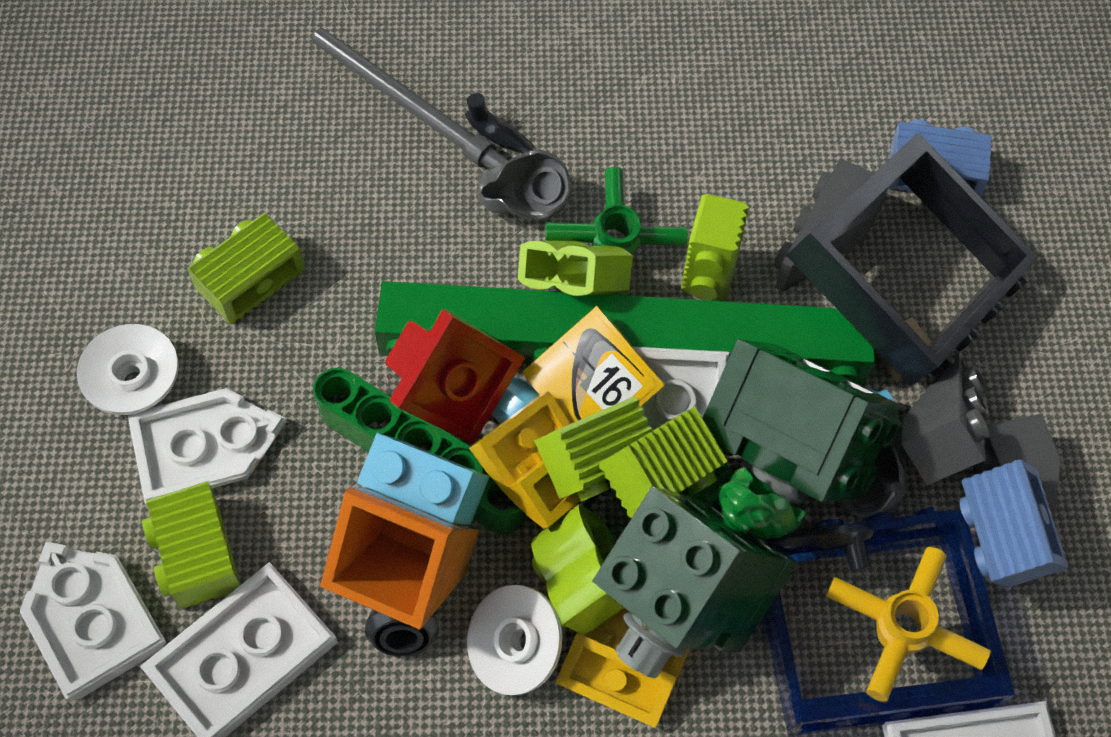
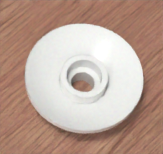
[77,324,179,415]
[467,585,562,695]

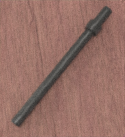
[312,28,509,169]

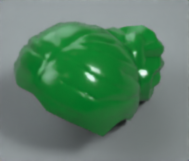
[719,467,807,539]

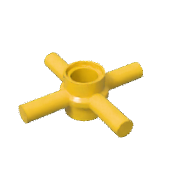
[826,547,991,702]

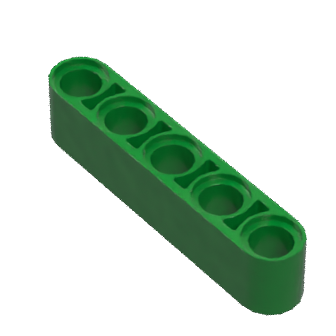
[313,368,526,534]

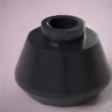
[365,609,439,657]

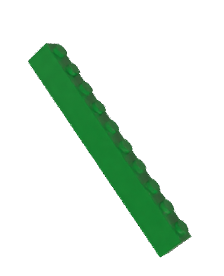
[375,281,874,385]

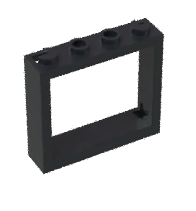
[786,132,1038,386]

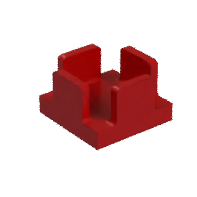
[385,309,525,444]

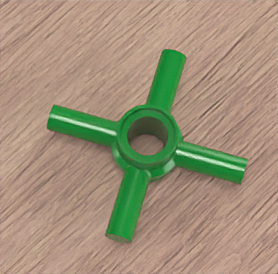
[545,167,688,295]

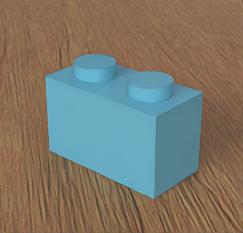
[357,433,490,525]

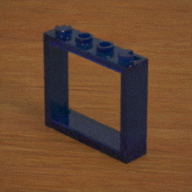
[763,507,1015,737]

